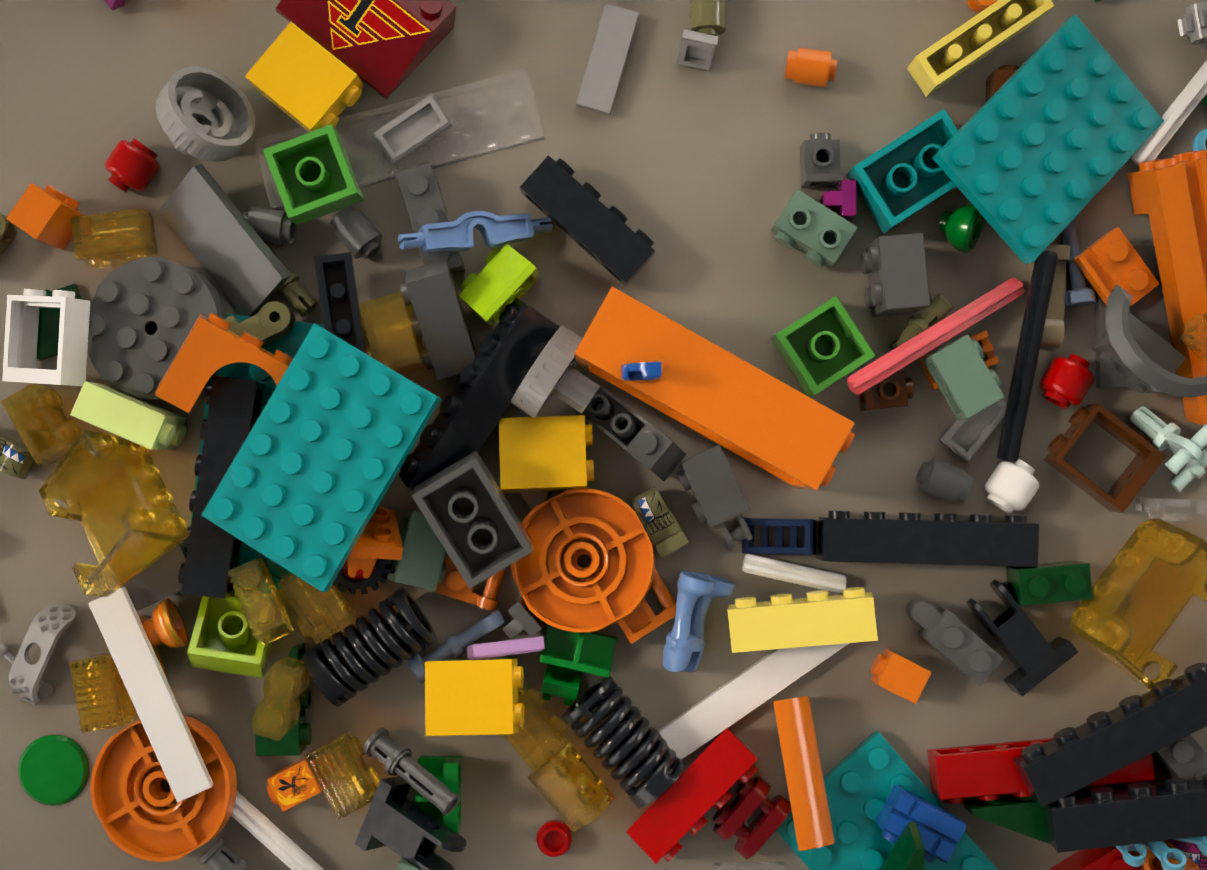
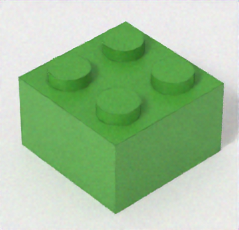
[263,124,364,225]
[771,296,875,397]

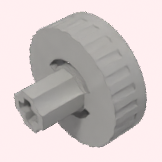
[155,66,255,162]
[511,325,600,419]

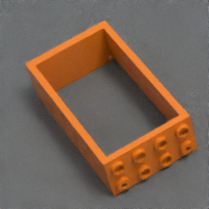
[574,286,855,490]

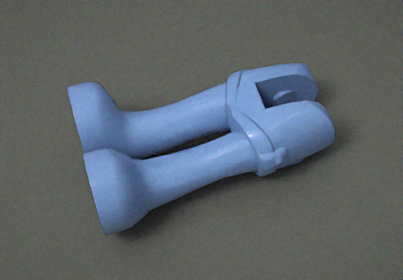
[663,570,734,673]

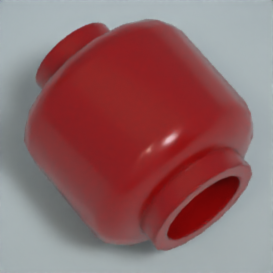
[104,138,160,193]
[1039,354,1095,409]

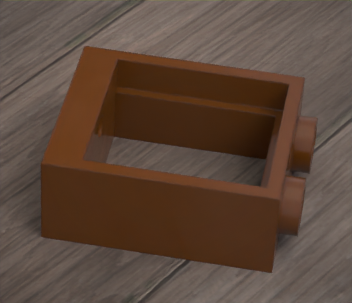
[1044,403,1167,513]

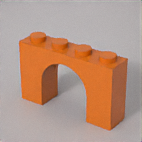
[155,313,293,413]

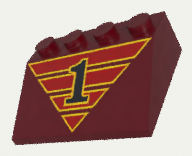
[276,0,456,100]

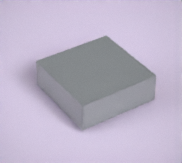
[677,29,719,71]

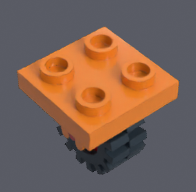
[332,506,403,595]

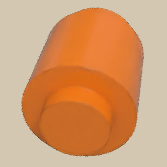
[785,47,838,87]

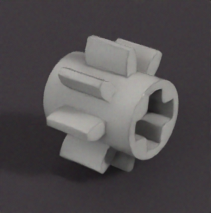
[1177,1,1207,45]

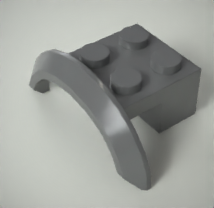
[1091,285,1207,397]

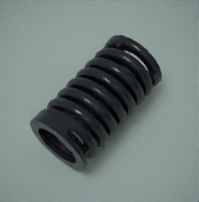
[303,588,437,707]
[561,676,686,808]

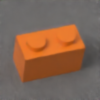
[6,183,87,250]

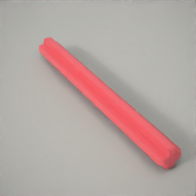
[846,277,1025,395]

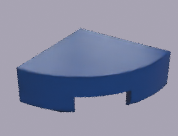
[621,362,662,381]

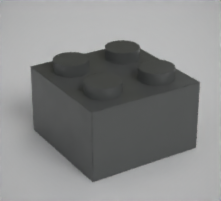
[861,233,930,317]

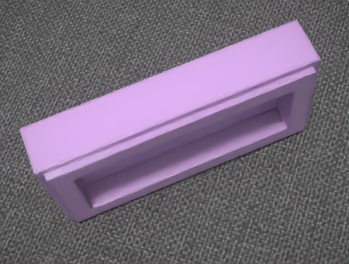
[466,636,545,660]

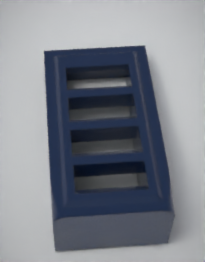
[742,518,817,555]

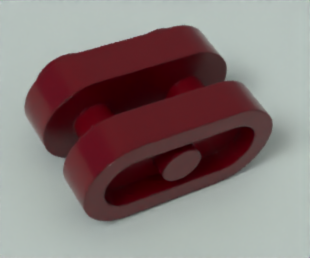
[712,776,791,859]

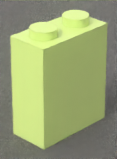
[70,381,187,450]

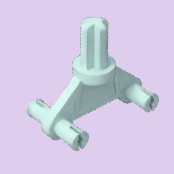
[1130,406,1207,492]

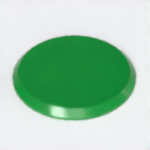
[18,735,89,806]

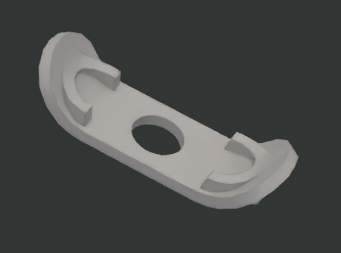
[8,604,76,706]

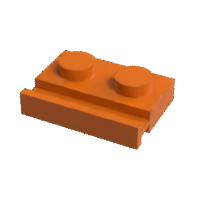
[1073,227,1159,306]

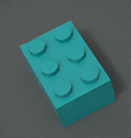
[846,109,958,234]

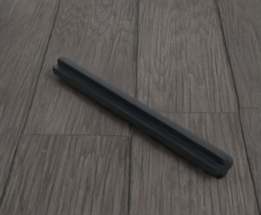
[997,250,1058,462]

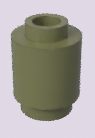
[690,0,726,37]

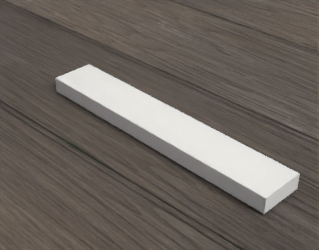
[88,587,214,803]
[658,643,849,760]

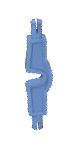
[398,211,553,253]

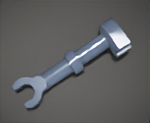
[1061,212,1097,309]
[407,609,506,684]

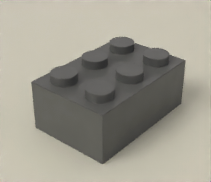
[411,450,533,588]

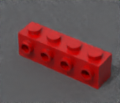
[626,728,759,864]

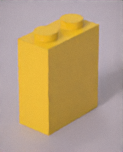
[245,22,363,132]
[499,415,594,493]
[425,658,525,736]

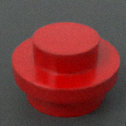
[536,820,572,857]

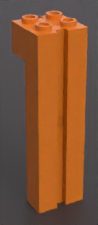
[1127,149,1207,425]

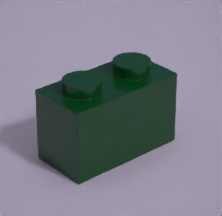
[1006,560,1093,606]

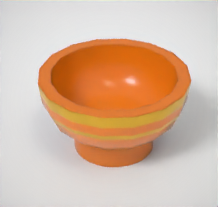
[144,598,189,648]

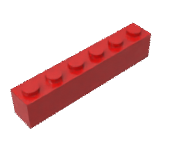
[927,738,1155,804]

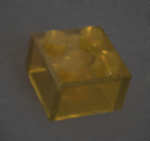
[359,291,427,375]

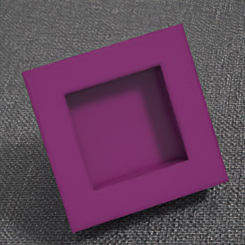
[820,180,856,222]

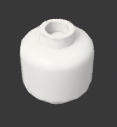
[985,459,1039,514]

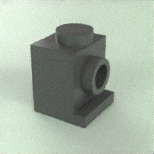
[800,133,842,188]

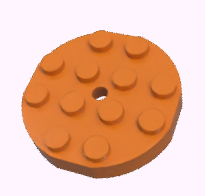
[511,488,655,633]
[90,715,237,862]

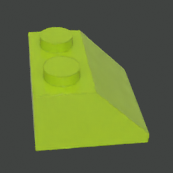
[458,244,540,328]
[187,591,277,678]

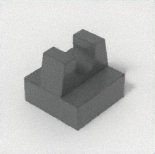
[502,597,546,640]

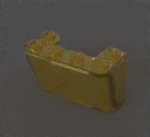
[39,429,189,597]
[1070,518,1207,691]

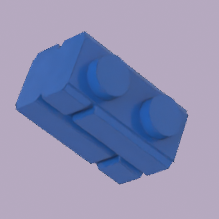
[876,784,966,863]

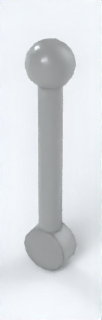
[0,643,56,697]

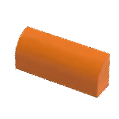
[773,696,835,851]

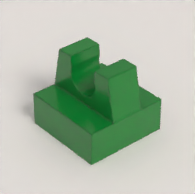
[541,664,582,706]

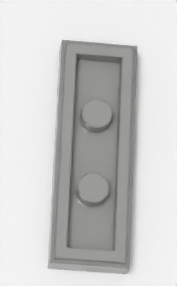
[576,3,639,116]

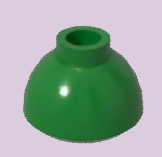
[939,204,984,254]

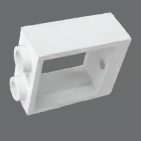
[2,289,90,386]

